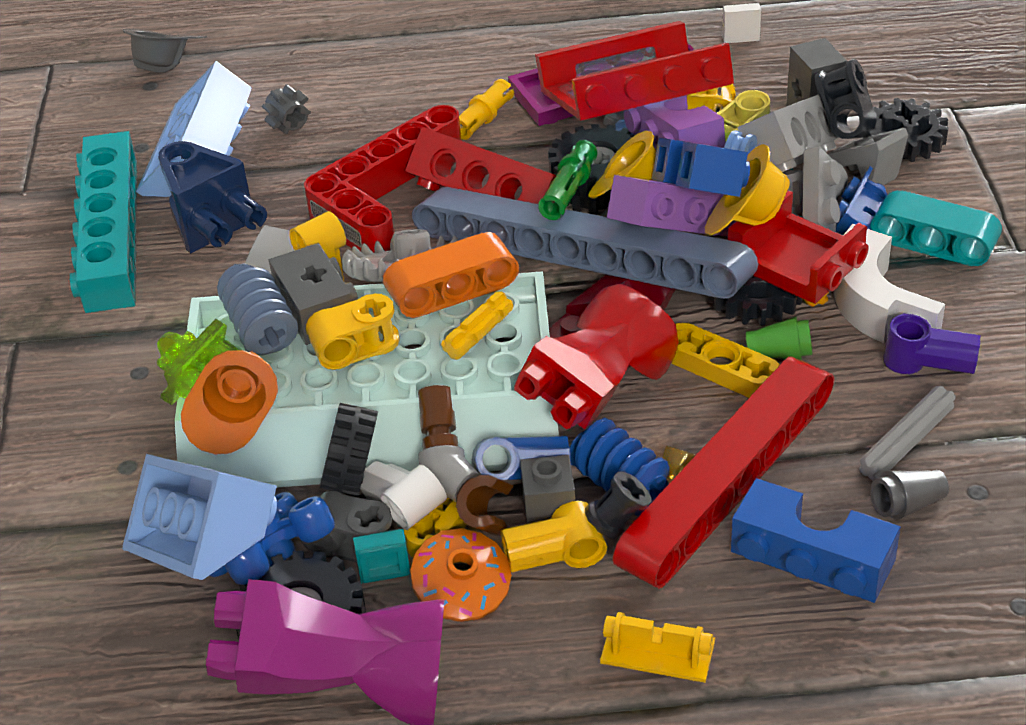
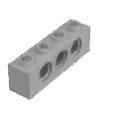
[737,94,839,172]

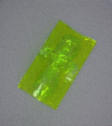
[157,319,239,405]

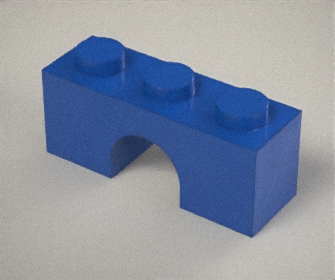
[652,137,750,197]
[731,478,901,603]

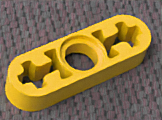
[671,323,780,398]

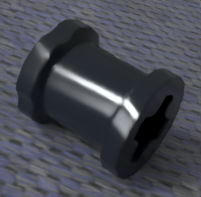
[585,471,651,539]

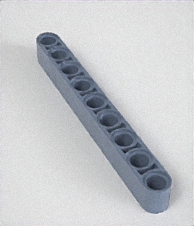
[412,187,758,298]

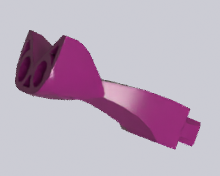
[206,579,444,725]

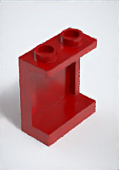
[728,190,869,304]

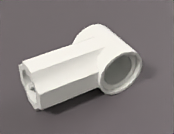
[360,461,447,530]

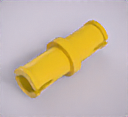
[459,79,514,140]

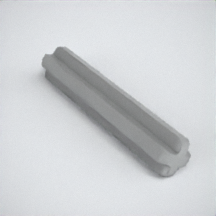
[859,386,956,481]

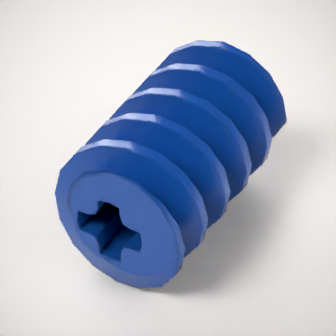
[569,418,670,516]

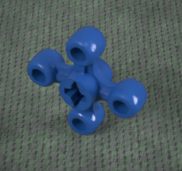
[209,492,335,585]

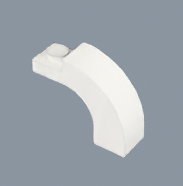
[833,224,945,343]

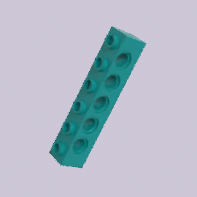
[70,131,137,313]

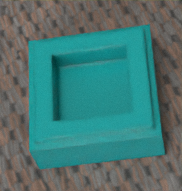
[353,529,410,584]

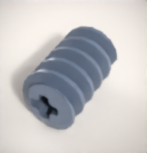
[217,263,298,355]

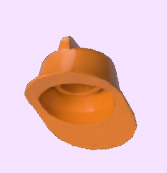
[181,350,278,455]

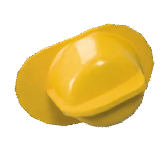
[589,130,657,198]
[705,144,790,236]

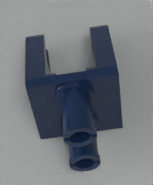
[158,141,267,254]

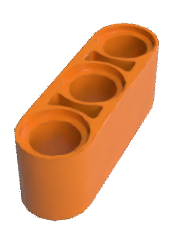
[383,232,519,318]

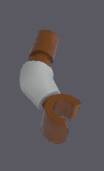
[418,385,513,536]

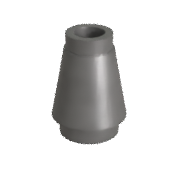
[870,470,949,520]

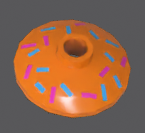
[410,528,512,622]

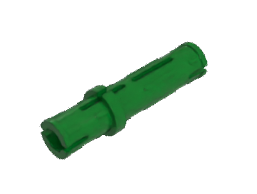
[538,140,598,220]

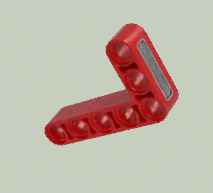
[304,105,461,253]

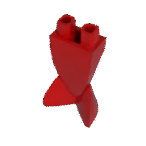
[514,284,679,429]

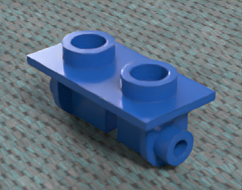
[836,166,887,235]

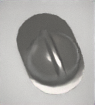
[123,29,207,72]

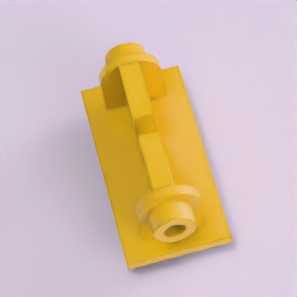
[600,612,715,683]

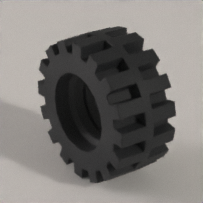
[320,403,378,496]

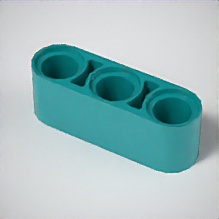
[870,190,1002,266]

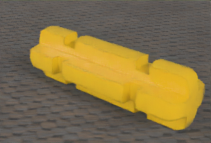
[441,292,513,360]

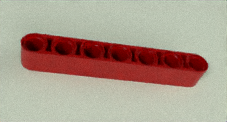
[613,356,834,589]

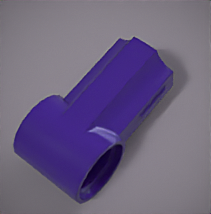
[883,314,981,374]

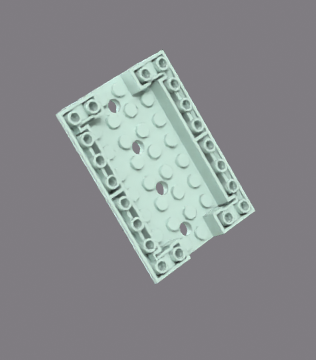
[175,271,559,488]

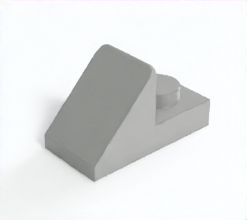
[828,128,908,185]

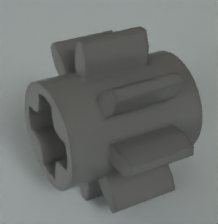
[262,84,311,134]

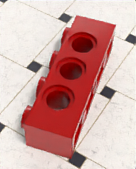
[405,127,556,204]

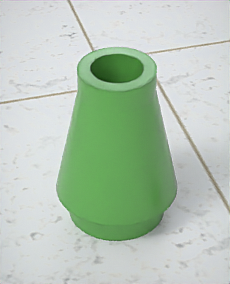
[746,316,813,360]

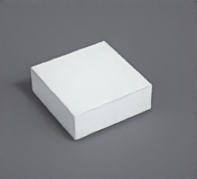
[722,3,761,43]

